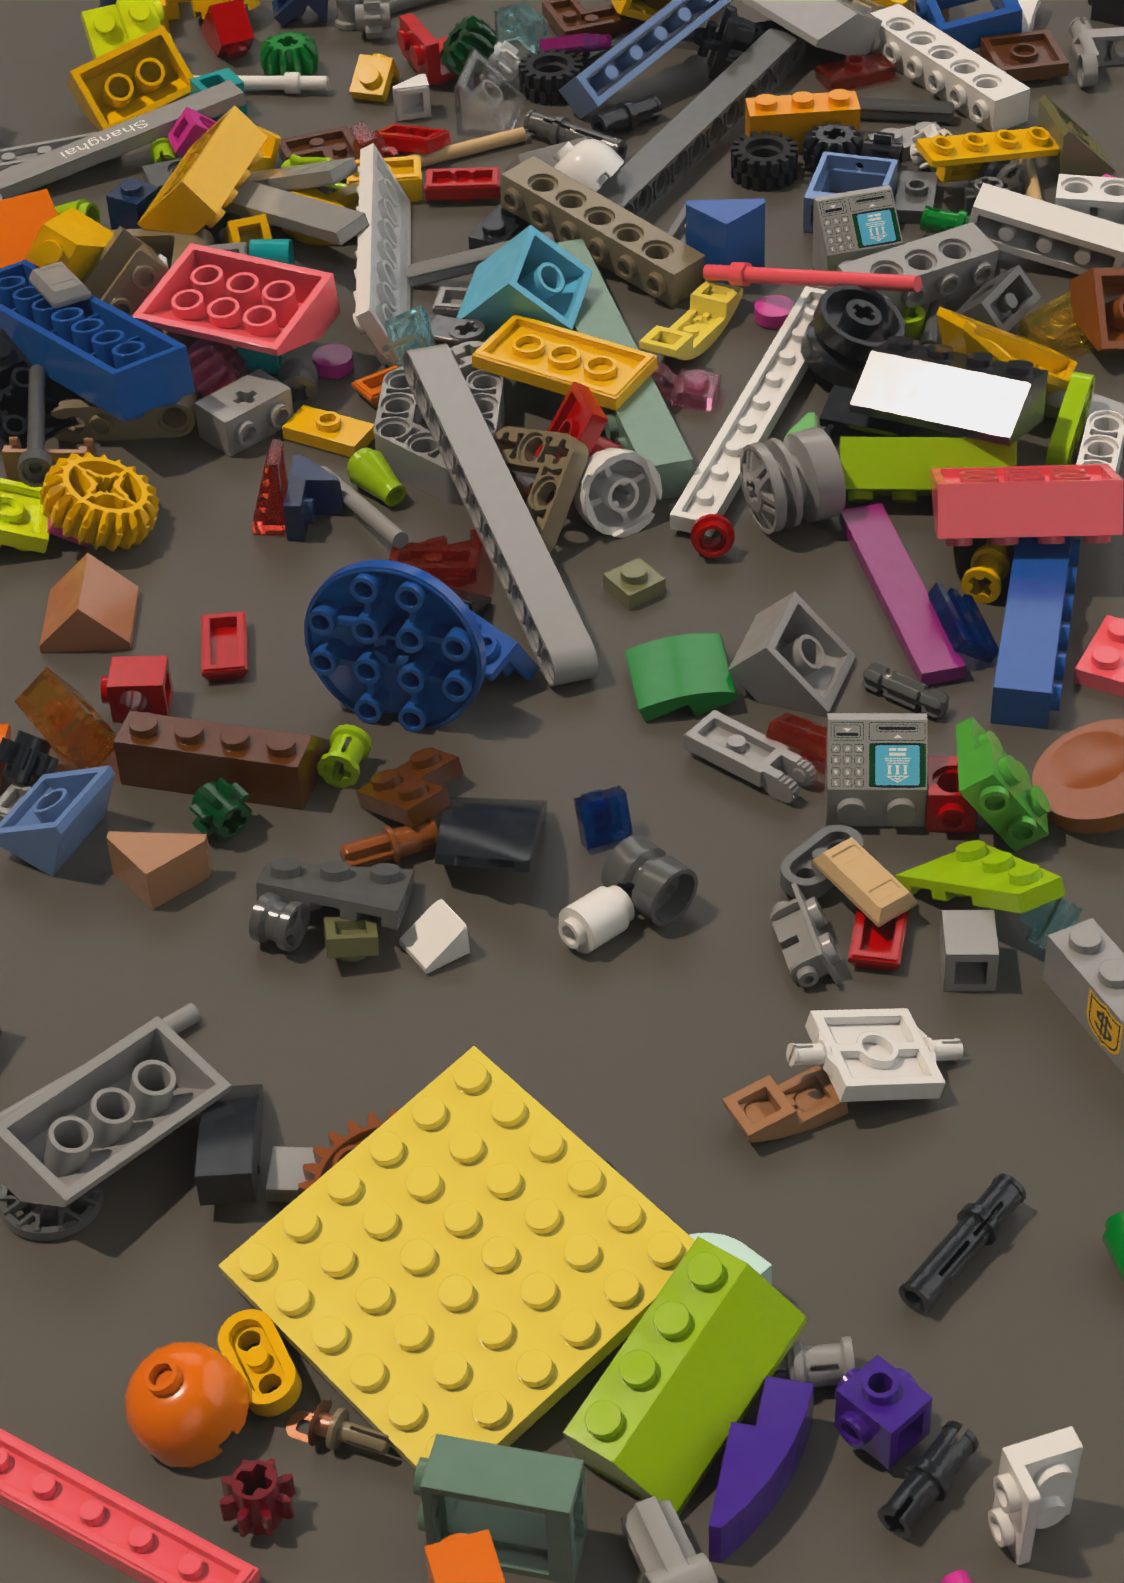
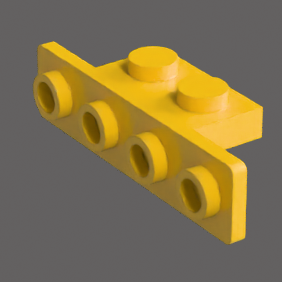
[915,126,1059,183]

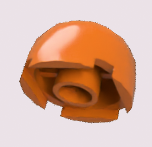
[124,1342,250,1468]

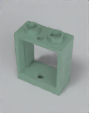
[413,1434,588,1583]

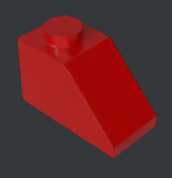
[201,0,255,58]

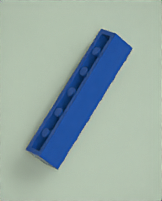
[990,536,1081,730]

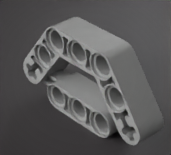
[374,341,505,504]

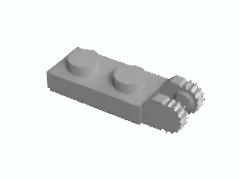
[683,710,818,804]

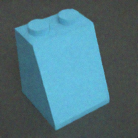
[457,225,593,343]

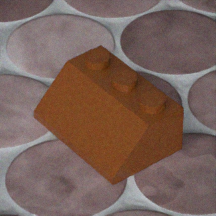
[1069,267,1124,351]

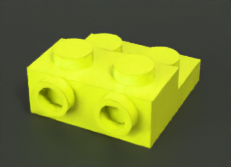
[80,0,172,59]
[0,478,49,554]

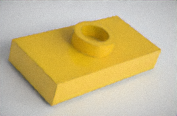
[282,405,375,458]

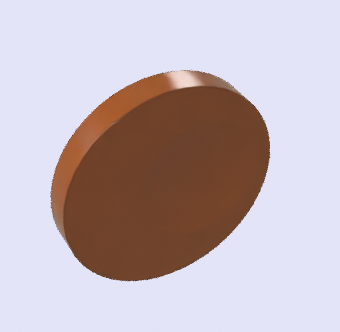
[1032,719,1124,834]

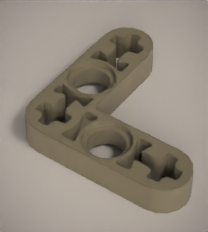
[493,426,589,554]

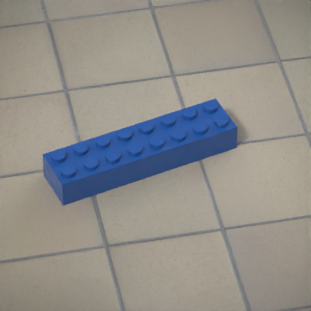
[0,259,195,421]

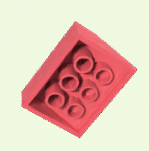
[132,243,340,356]
[930,464,1124,546]

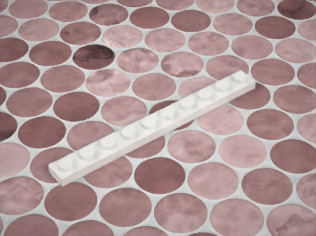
[670,286,826,537]

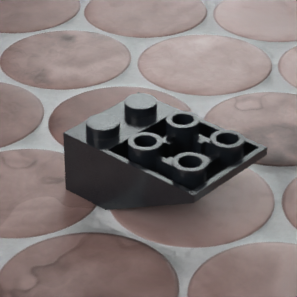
[0,328,76,452]

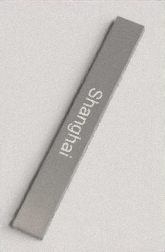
[0,80,247,199]

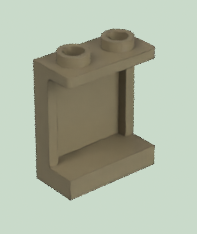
[81,226,169,316]

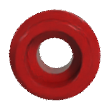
[691,514,735,558]

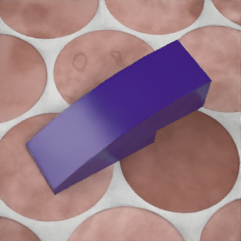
[709,1376,814,1563]

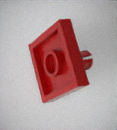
[534,381,622,490]

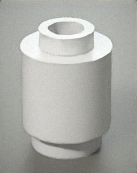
[558,885,635,954]

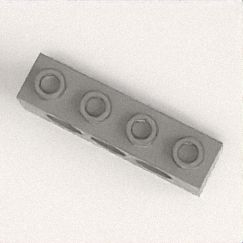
[837,222,999,312]

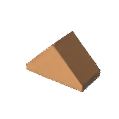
[106,831,212,910]

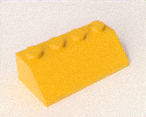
[137,105,268,235]

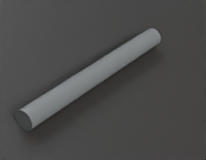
[321,466,408,549]

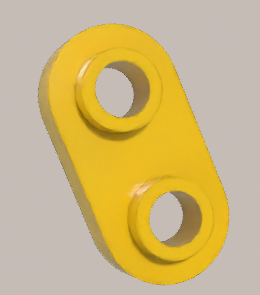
[217,1309,302,1417]

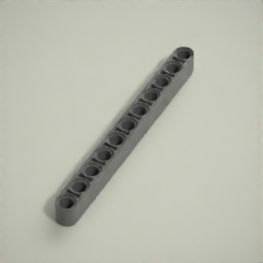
[597,28,806,218]

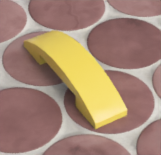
[639,280,743,360]

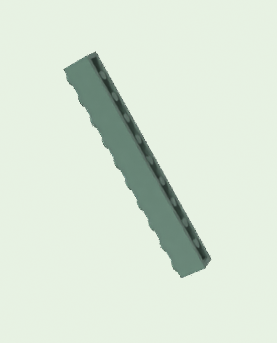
[556,238,693,501]

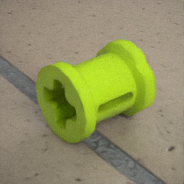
[317,724,372,788]

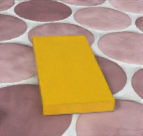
[471,314,658,411]

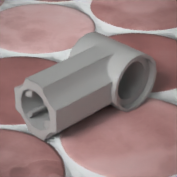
[621,1496,718,1583]

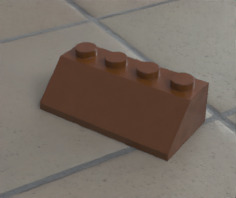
[113,711,331,810]

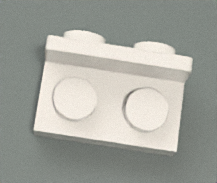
[988,1426,1083,1566]

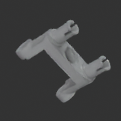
[1069,17,1124,87]

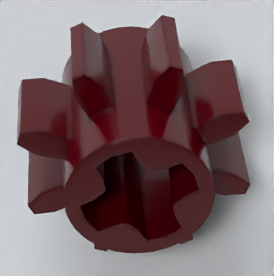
[219,1458,296,1537]

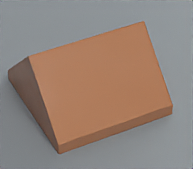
[39,553,140,653]

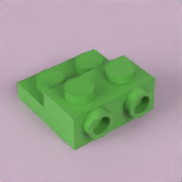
[956,717,1050,852]

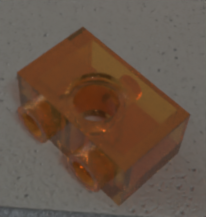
[14,667,117,769]

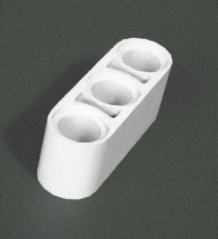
[1076,410,1124,475]

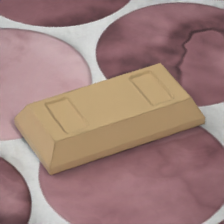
[812,837,917,927]

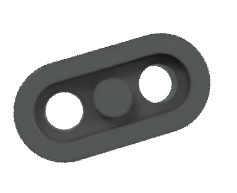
[780,825,863,900]

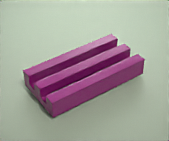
[540,33,612,54]

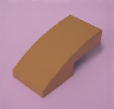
[722,1065,848,1143]

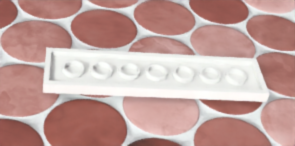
[353,143,411,367]

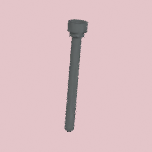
[18,364,53,487]

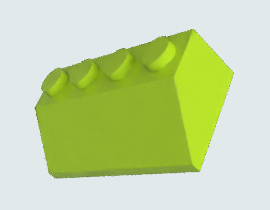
[838,437,1017,503]
[563,1236,808,1517]

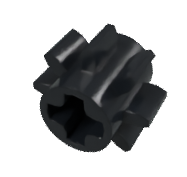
[861,131,903,172]
[0,730,59,787]

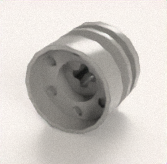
[740,427,846,535]

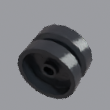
[800,285,905,389]

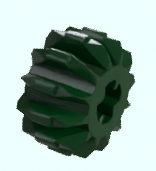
[440,15,497,79]

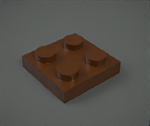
[979,29,1069,82]

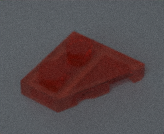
[389,529,484,587]

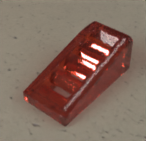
[251,439,288,535]

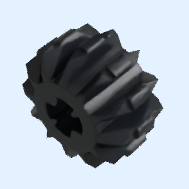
[803,122,864,175]

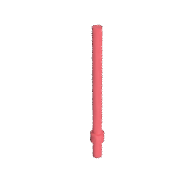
[703,262,922,293]

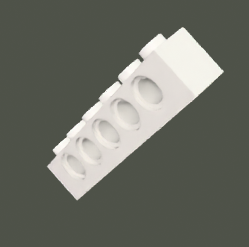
[870,4,1030,132]

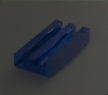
[927,582,999,663]

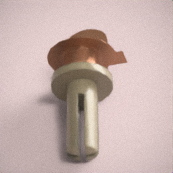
[286,1398,391,1455]

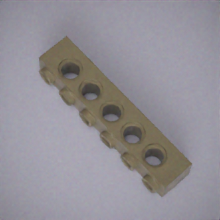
[501,156,706,307]

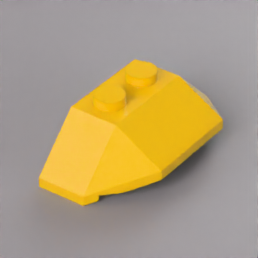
[936,307,1077,394]

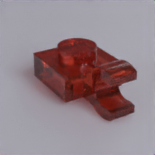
[349,121,400,158]

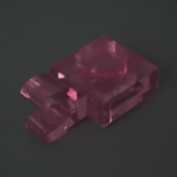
[651,362,721,412]

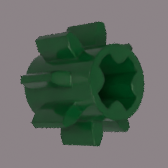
[189,778,253,842]

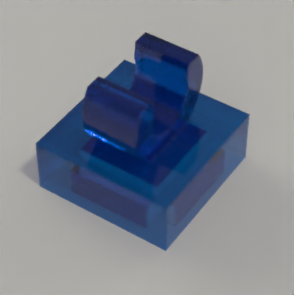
[574,786,633,850]

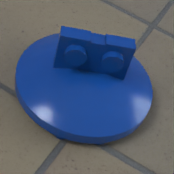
[304,560,487,732]

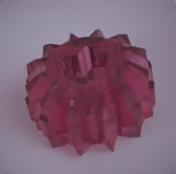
[187,339,250,397]

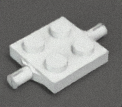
[786,1008,963,1102]

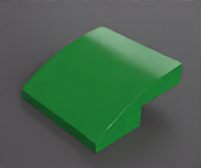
[625,633,739,722]

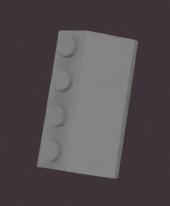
[739,0,882,61]
[0,1016,232,1207]

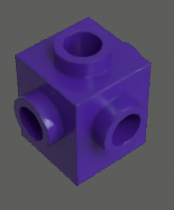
[835,1355,933,1470]

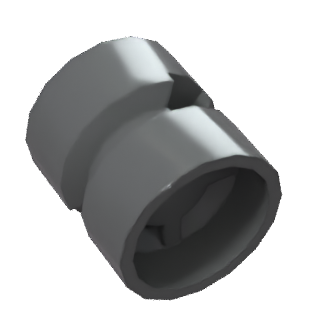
[601,834,698,926]

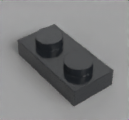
[468,203,533,250]

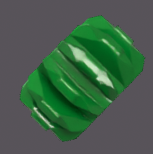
[260,30,319,76]

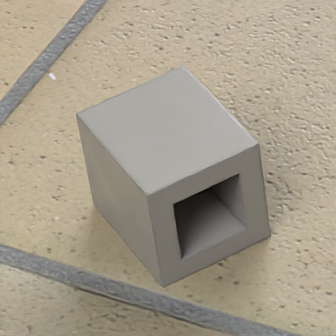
[939,910,999,991]

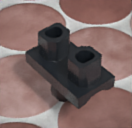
[692,5,755,79]

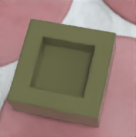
[603,557,666,610]
[324,915,379,962]

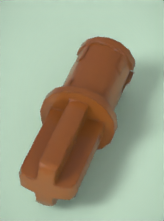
[340,817,439,867]

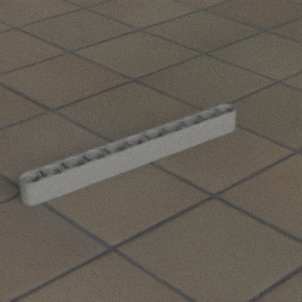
[403,344,598,687]

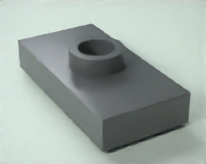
[895,170,938,224]

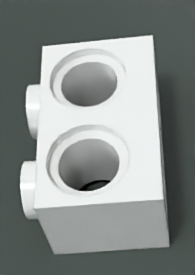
[1055,174,1124,225]

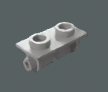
[770,882,842,987]

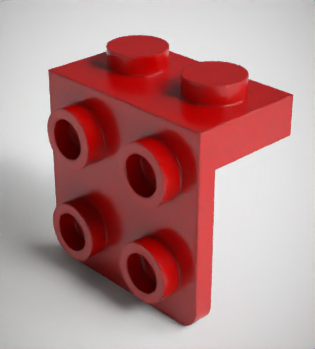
[396,13,482,84]

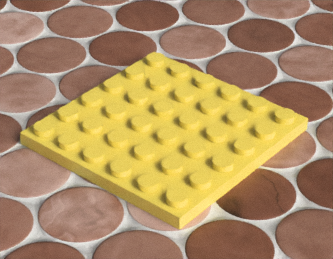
[218,1046,695,1470]

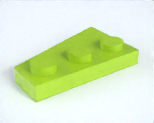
[895,840,1066,914]

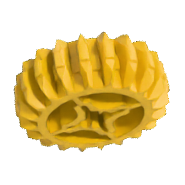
[40,452,159,552]

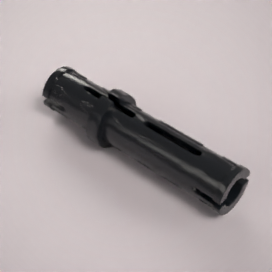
[899,1173,1026,1314]

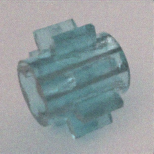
[1019,898,1083,950]

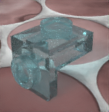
[494,2,547,53]
[382,305,435,368]

